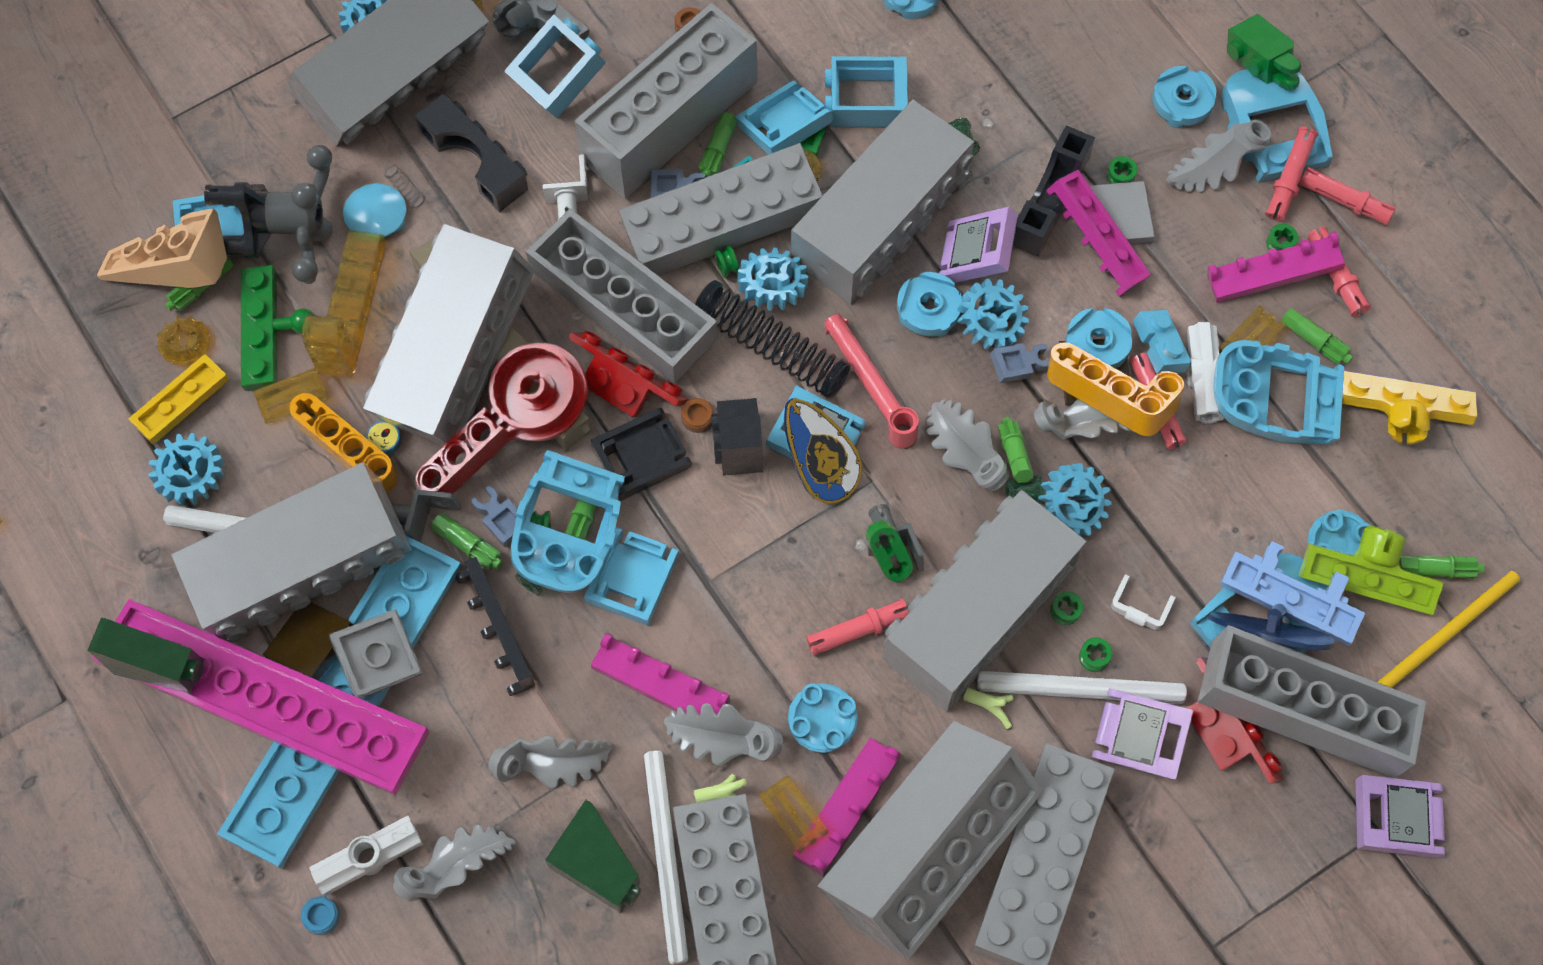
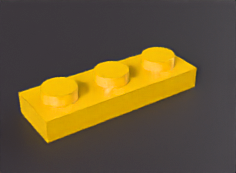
[128,354,229,445]

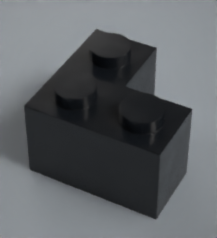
[711,398,763,476]

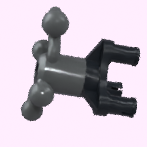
[204,145,332,284]

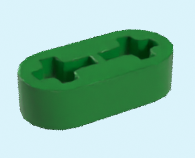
[865,520,913,582]

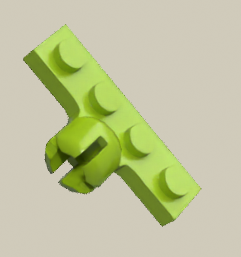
[1298,526,1444,615]

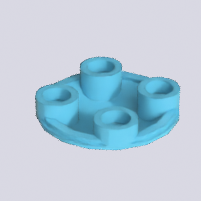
[343,183,407,242]
[1307,510,1371,554]
[788,683,858,753]

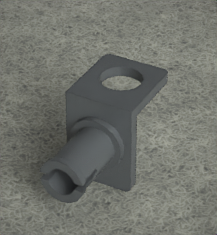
[391,489,461,543]
[867,504,924,572]

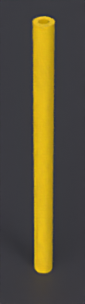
[1377,571,1520,688]

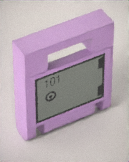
[939,207,1018,283]
[1092,688,1193,780]
[1356,775,1446,858]

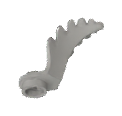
[1166,120,1271,193]
[926,399,1009,491]
[1034,399,1131,440]
[664,703,783,766]
[488,735,613,788]
[393,825,516,901]

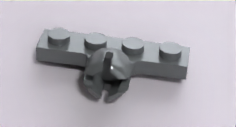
[492,0,590,51]

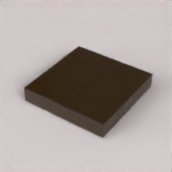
[262,602,353,681]

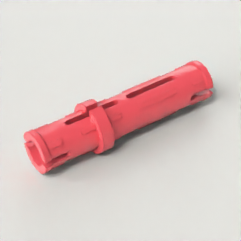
[1265,126,1319,222]
[1299,166,1396,226]
[1307,226,1371,317]
[1129,352,1187,450]
[806,599,909,657]

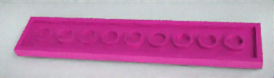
[92,599,430,796]

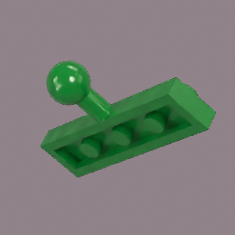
[241,265,317,391]

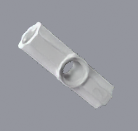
[1186,322,1224,424]
[309,816,423,897]

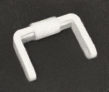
[1111,574,1176,630]

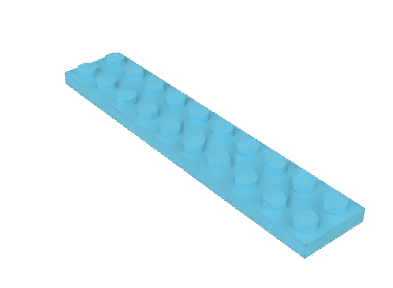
[217,536,462,869]

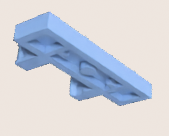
[1219,541,1365,646]

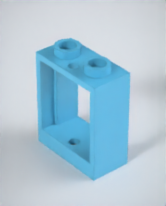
[505,15,606,118]
[825,56,908,127]

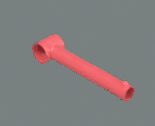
[824,314,919,448]

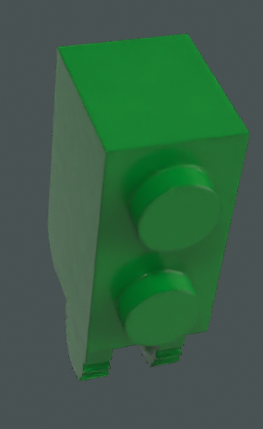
[1227,13,1301,91]

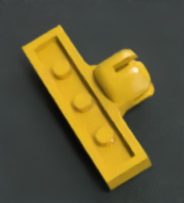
[1342,371,1477,445]

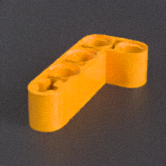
[1047,343,1184,436]
[289,393,398,494]

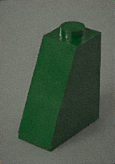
[87,617,203,693]
[545,799,641,913]

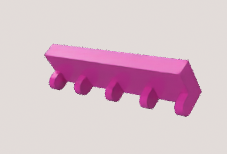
[1046,170,1151,296]
[1207,232,1345,303]
[591,633,730,715]
[793,737,901,877]

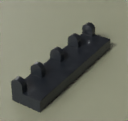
[456,557,536,696]

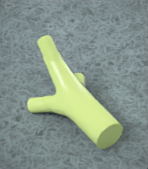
[963,687,1014,729]
[694,774,747,803]

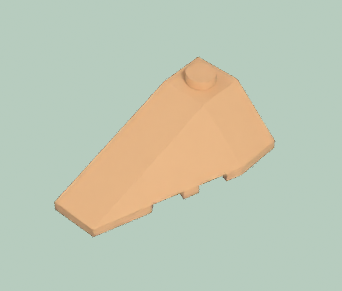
[97,208,227,288]

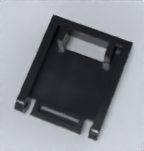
[591,408,692,501]

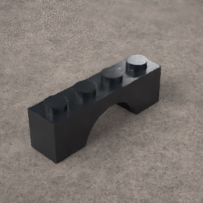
[414,94,528,212]
[1013,125,1095,257]

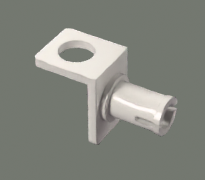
[542,154,588,219]

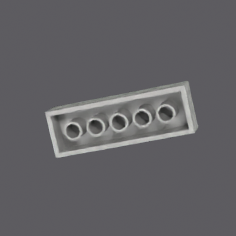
[619,143,823,276]
[526,209,718,384]
[1198,625,1426,778]
[971,743,1114,965]

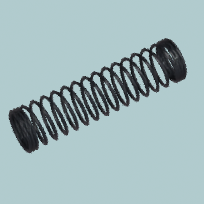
[695,280,850,399]

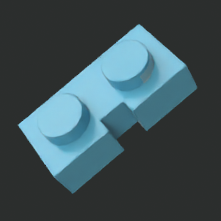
[1133,309,1192,374]

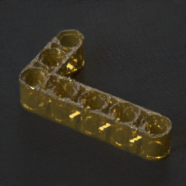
[302,230,385,378]

